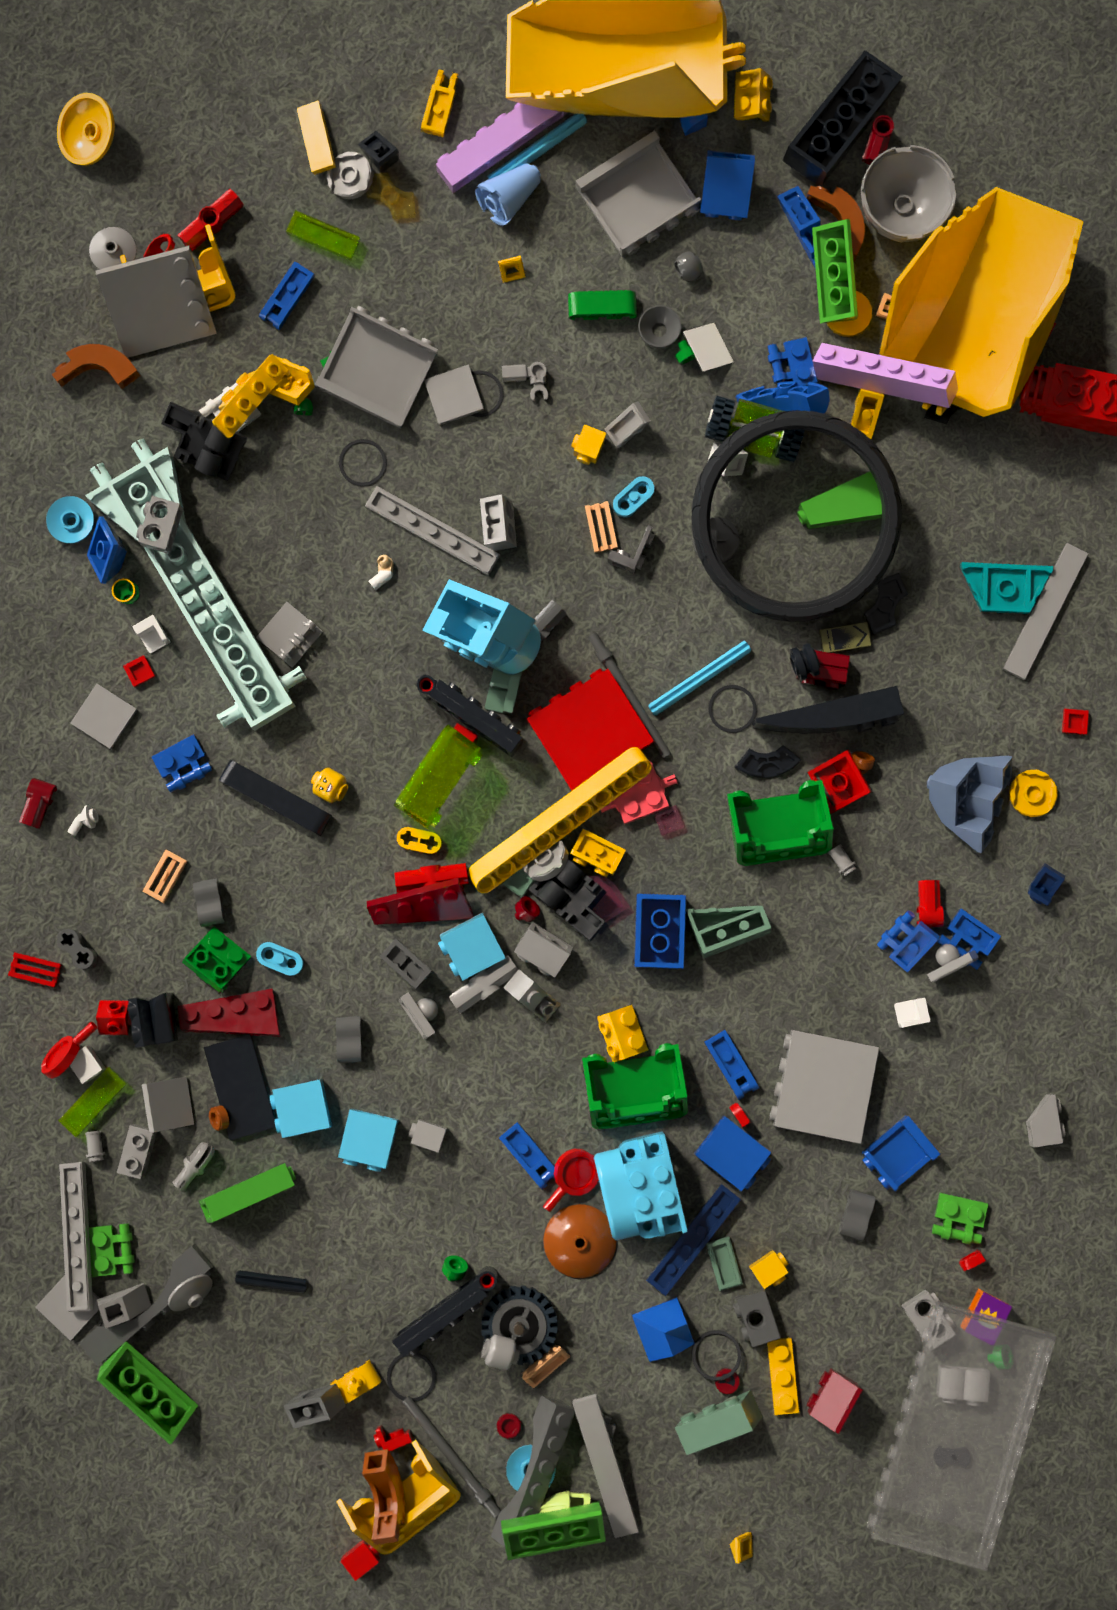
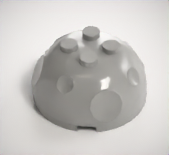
[861,145,956,243]

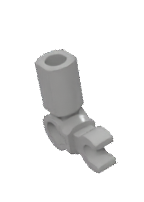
[502,362,548,401]

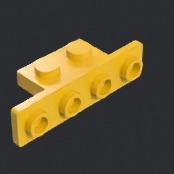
[212,354,288,438]

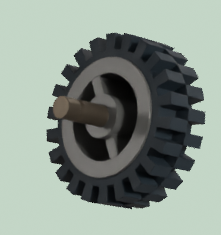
[481,1285,558,1365]

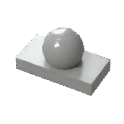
[605,401,651,448]
[927,944,979,982]
[399,992,438,1040]

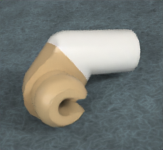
[369,555,393,590]

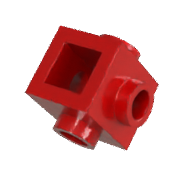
[96,1000,132,1035]

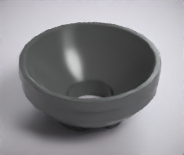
[638,305,681,349]

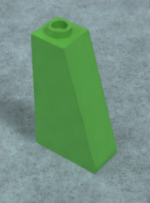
[797,471,882,529]
[199,1163,296,1223]

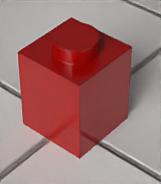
[340,1540,381,1581]

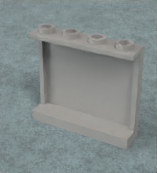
[576,130,701,256]
[315,306,438,429]
[770,1030,879,1144]

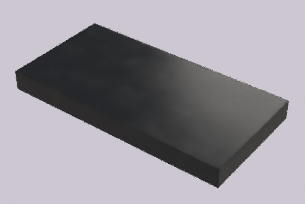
[203,1034,275,1141]

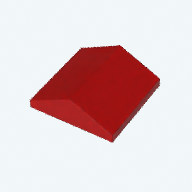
[807,749,872,814]

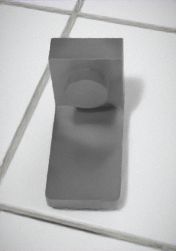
[607,525,655,574]

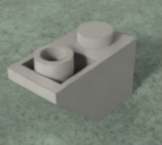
[503,970,561,1023]
[1026,1094,1065,1147]
[97,1283,151,1328]

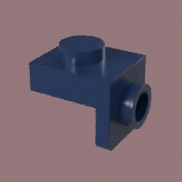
[1028,863,1065,906]

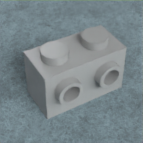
[514,922,573,977]

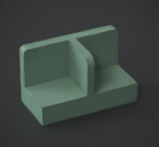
[485,669,522,715]

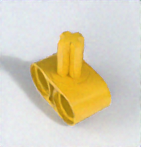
[330,1360,382,1404]

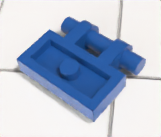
[767,337,818,387]
[152,734,213,793]
[937,909,1001,970]
[877,910,940,973]

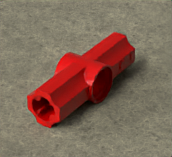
[178,189,244,252]
[394,863,469,893]

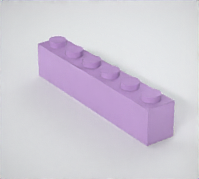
[436,103,567,193]
[813,343,958,408]

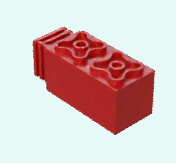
[1019,363,1117,436]

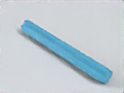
[488,113,587,180]
[648,641,751,715]

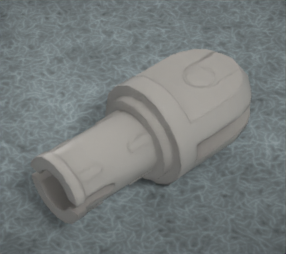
[172,1142,215,1191]

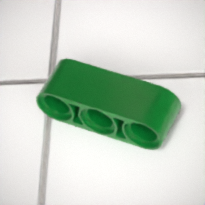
[568,290,637,320]

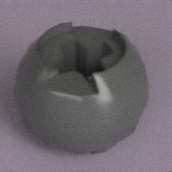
[674,251,703,282]

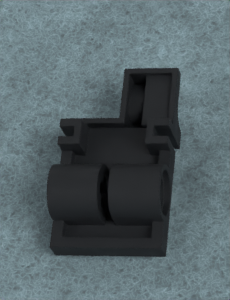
[161,402,248,481]
[529,859,609,941]

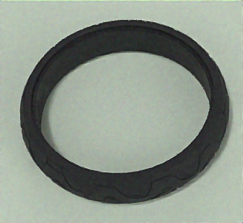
[691,410,902,622]

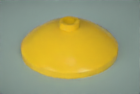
[57,93,115,166]

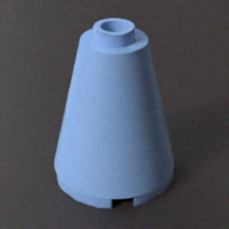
[475,164,540,226]

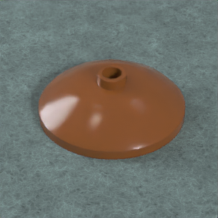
[543,1204,616,1278]

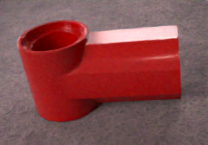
[916,880,944,928]

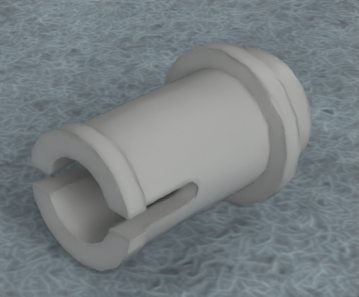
[828,844,856,877]
[85,1131,106,1162]

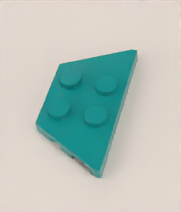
[960,562,1053,614]

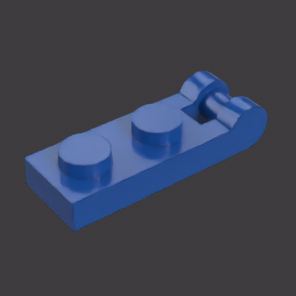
[259,261,315,330]
[704,1030,759,1100]
[499,1122,555,1190]

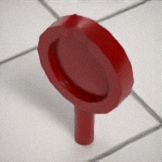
[41,1022,98,1079]
[543,1148,599,1212]

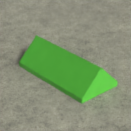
[812,219,858,323]
[97,1341,198,1444]
[501,1502,606,1560]

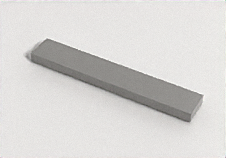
[365,486,500,576]
[1002,543,1088,680]
[59,1162,93,1312]
[572,1394,639,1538]

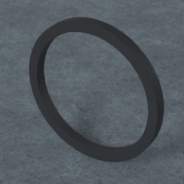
[471,370,503,417]
[339,439,386,486]
[708,685,756,733]
[692,1330,741,1381]
[387,1353,436,1402]

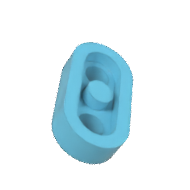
[613,476,654,518]
[256,942,304,976]

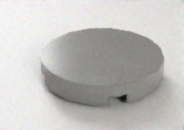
[326,152,374,199]
[523,840,569,881]

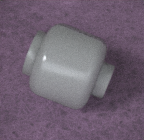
[481,1335,520,1371]

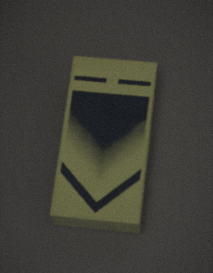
[819,622,871,653]

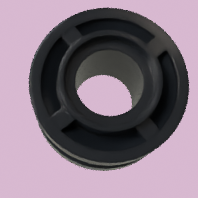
[790,643,820,681]

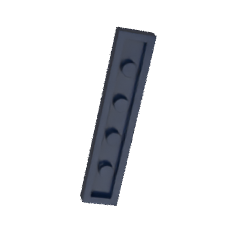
[646,1184,741,1296]

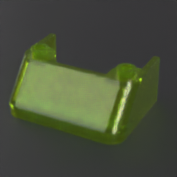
[394,724,483,831]

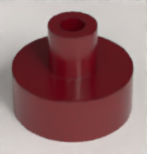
[515,896,540,922]

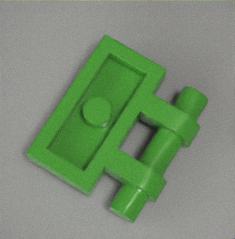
[932,1193,988,1245]
[89,1223,135,1277]

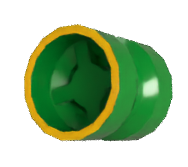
[112,578,140,604]

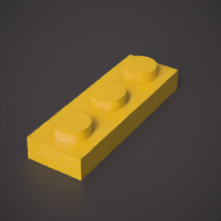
[767,1338,799,1415]

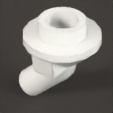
[68,805,98,836]

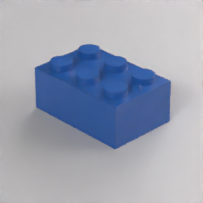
[634,894,686,969]

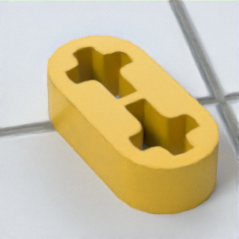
[397,827,442,854]

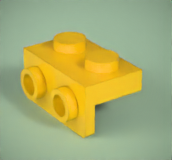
[734,68,773,121]
[269,356,315,405]
[570,829,626,878]
[597,1005,648,1062]

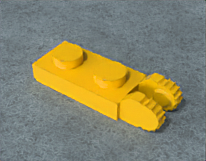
[421,69,458,137]

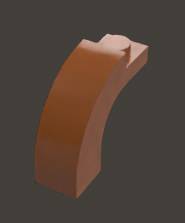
[806,185,865,262]
[52,344,141,389]
[362,1449,405,1545]

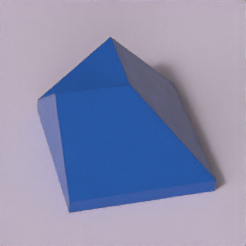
[87,516,127,584]
[632,1298,695,1362]

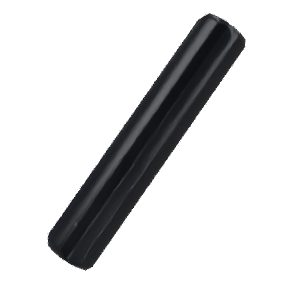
[235,1270,308,1293]

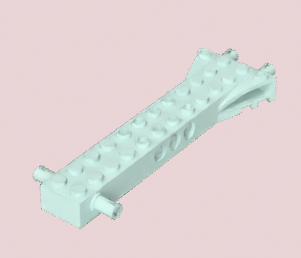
[85,439,307,731]

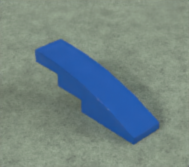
[777,186,821,269]

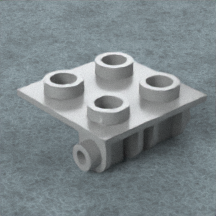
[256,602,323,668]

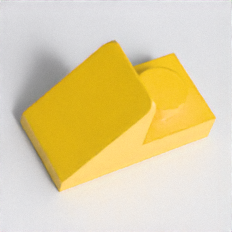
[851,389,884,439]

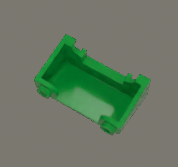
[727,780,833,866]
[582,1043,688,1129]

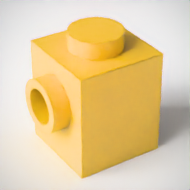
[571,424,606,465]
[749,1250,789,1289]

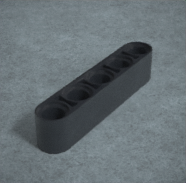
[219,759,332,836]

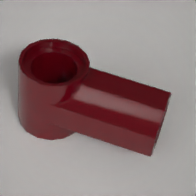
[862,115,894,165]
[19,778,57,829]

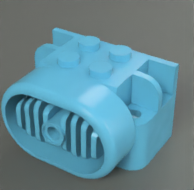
[423,579,541,674]
[594,1131,687,1240]

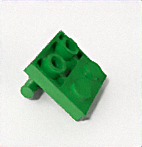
[182,927,251,993]

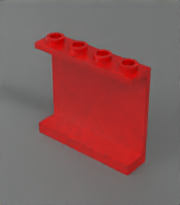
[527,668,654,791]

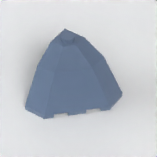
[927,756,1013,853]

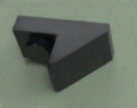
[358,130,399,174]

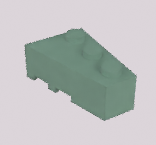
[686,906,771,959]
[675,1390,762,1455]

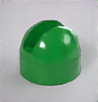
[294,398,313,416]

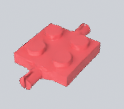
[601,762,678,825]

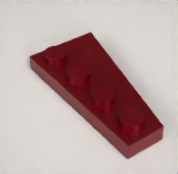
[366,878,473,925]
[177,989,280,1037]

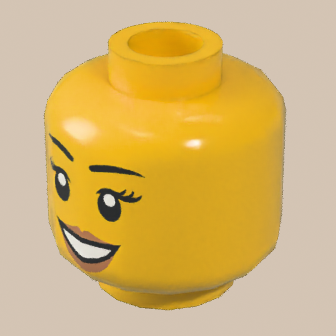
[311,768,348,803]

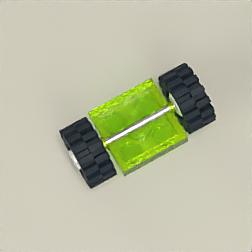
[705,396,805,463]

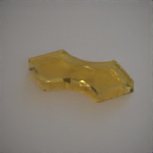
[367,172,416,220]

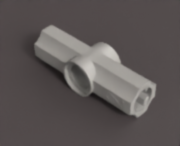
[449,955,518,1014]

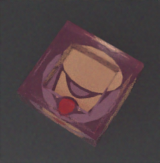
[653,805,684,836]

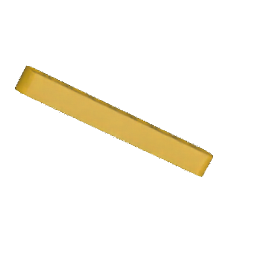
[468,747,652,893]

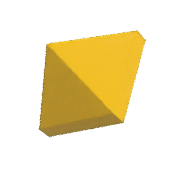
[498,256,525,283]
[730,1532,753,1563]

